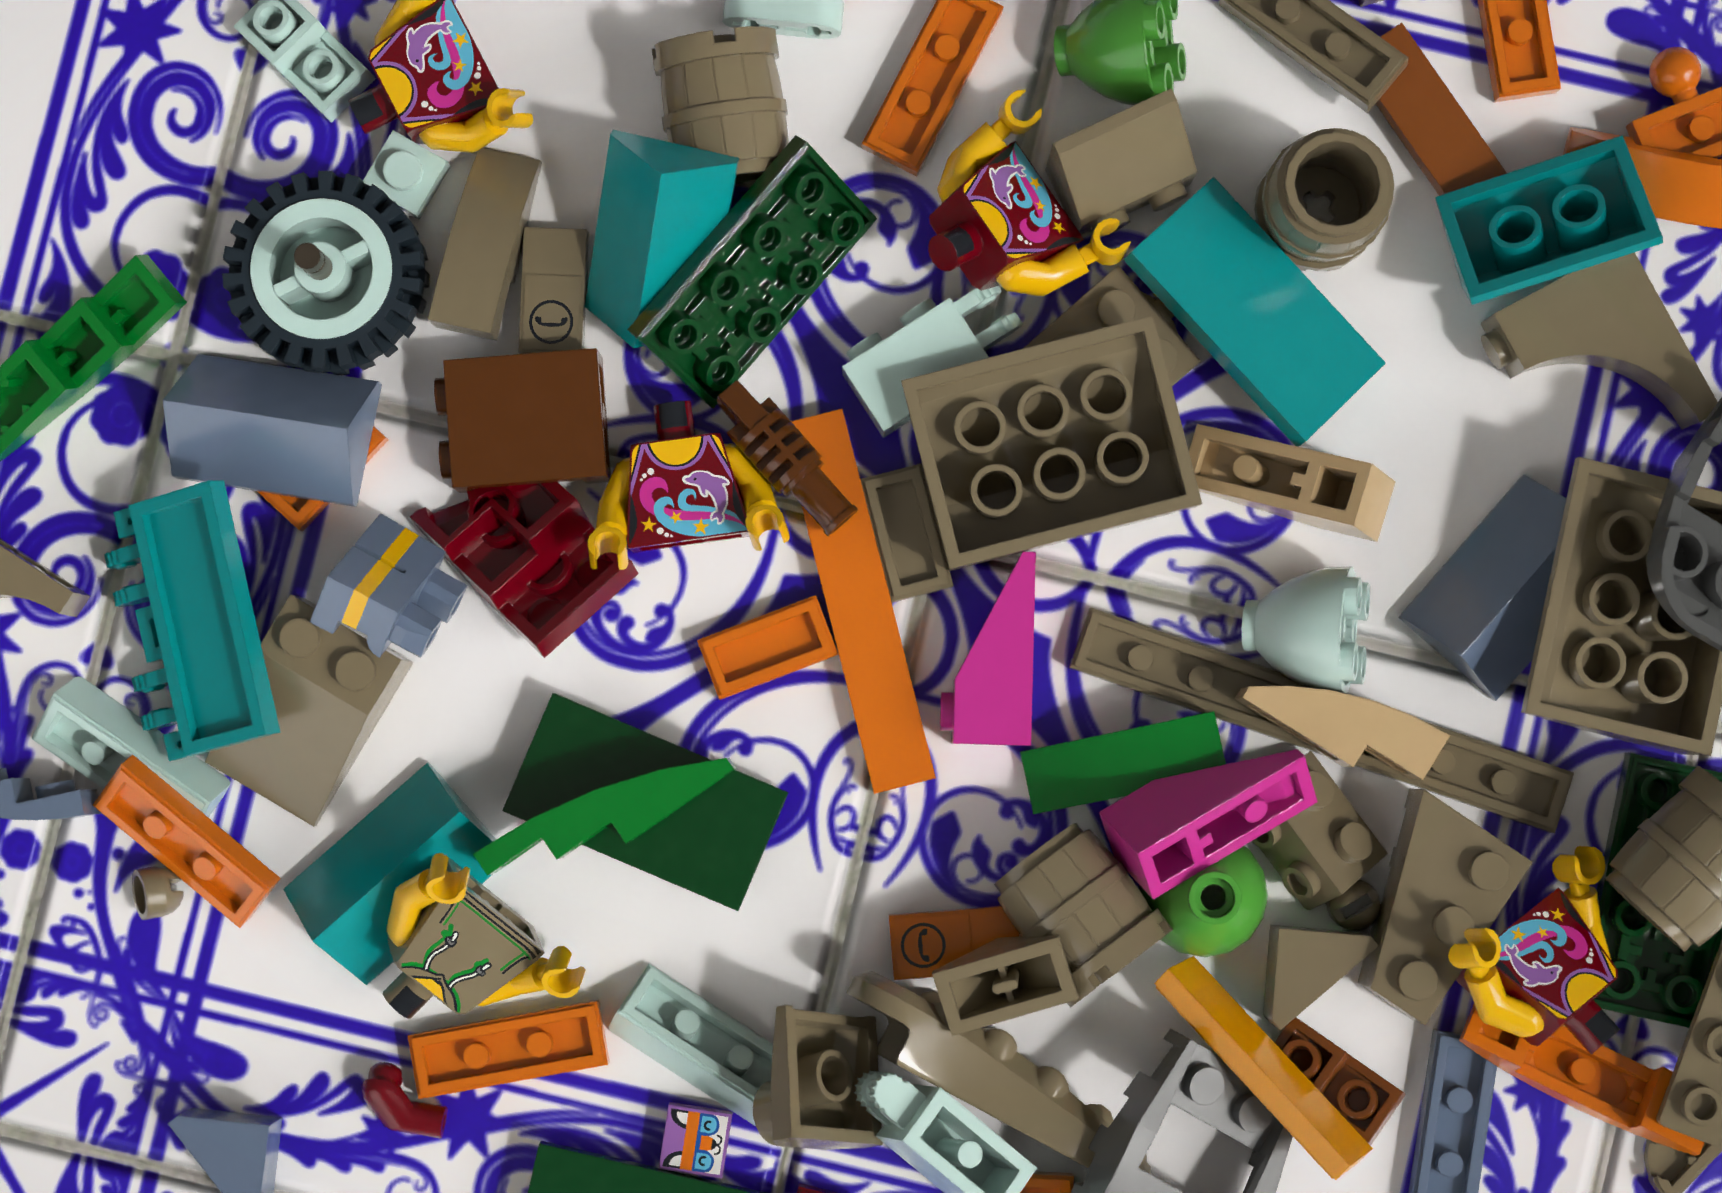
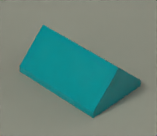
[585,129,739,348]
[1435,135,1663,305]
[283,762,496,985]

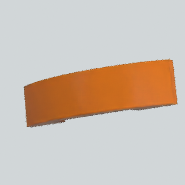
[1563,127,1722,229]
[1459,1004,1704,1156]

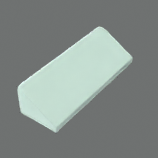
[31,676,231,818]
[608,964,773,1126]

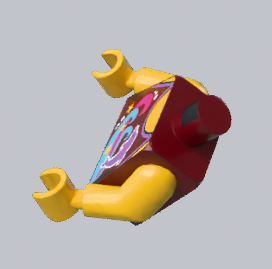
[348,0,533,153]
[928,90,1131,296]
[588,401,790,570]
[1448,846,1620,1055]

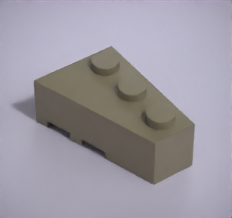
[1358,788,1533,1026]

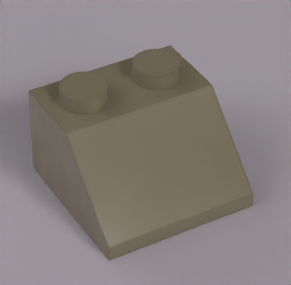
[1045,88,1197,237]

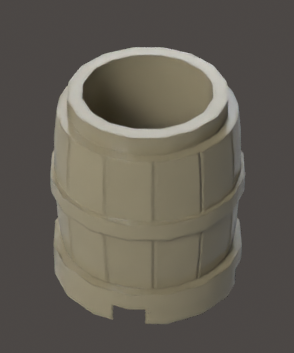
[652,26,789,184]
[1254,128,1394,271]
[1605,766,1722,952]
[994,823,1173,1007]

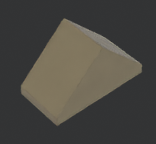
[1263,925,1379,1030]
[932,934,1079,1036]

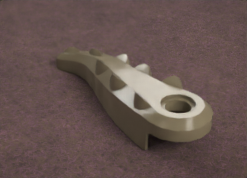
[846,971,1152,1175]

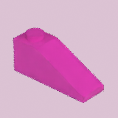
[940,552,1036,746]
[1099,749,1317,899]

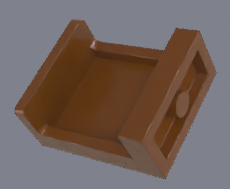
[434,348,611,493]

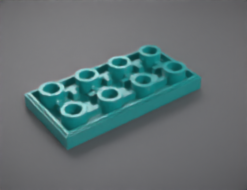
[1123,177,1386,447]

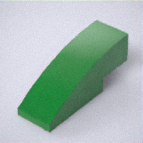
[1020,711,1226,814]

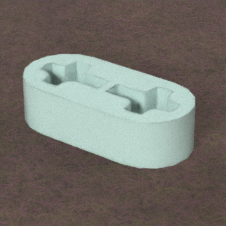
[722,0,844,39]

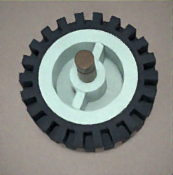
[222,170,430,375]

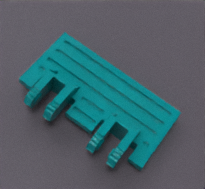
[104,480,281,761]

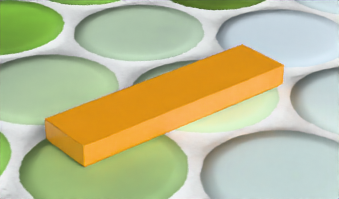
[1154,956,1373,1181]

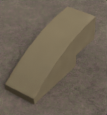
[428,148,542,341]

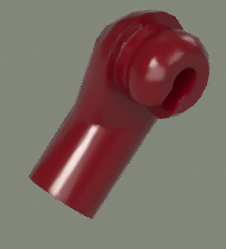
[362,1062,448,1139]

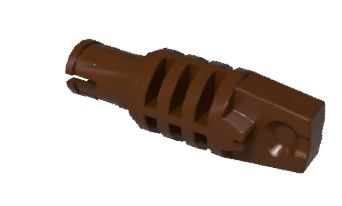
[717,380,858,536]

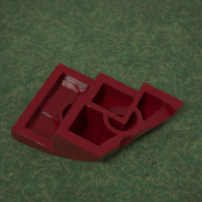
[410,482,639,658]

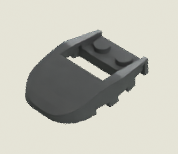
[1647,397,1722,652]
[1071,1028,1293,1193]

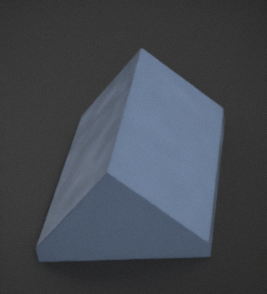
[163,354,382,507]
[1398,475,1567,701]

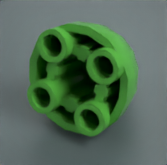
[1054,0,1186,105]
[1139,846,1268,957]

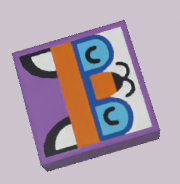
[659,1102,733,1179]

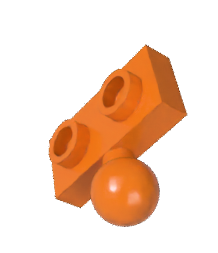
[1625,47,1722,158]

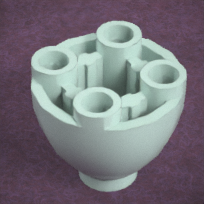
[1242,566,1370,694]

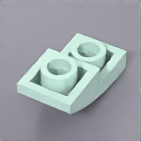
[234,0,376,123]

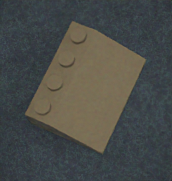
[901,315,1202,571]
[1521,457,1722,756]

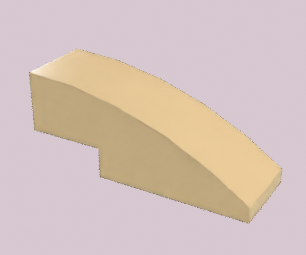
[1234,686,1450,780]

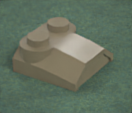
[753,1005,883,1150]

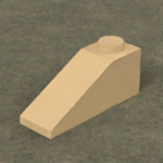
[1189,424,1396,542]

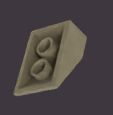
[205,594,414,827]

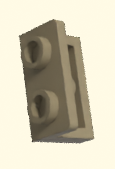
[1252,751,1388,910]

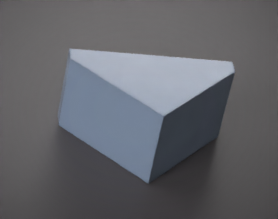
[168,1108,283,1193]

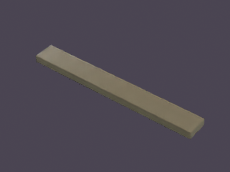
[1069,607,1574,833]

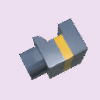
[310,513,468,658]

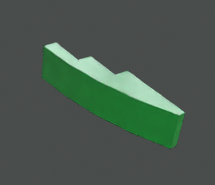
[0,254,187,462]
[473,758,737,876]

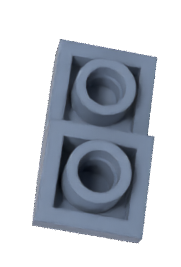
[0,768,102,820]

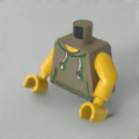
[383,853,586,1019]

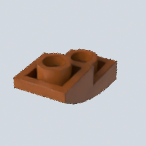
[1274,1017,1406,1146]

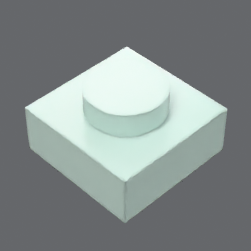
[363,130,451,219]

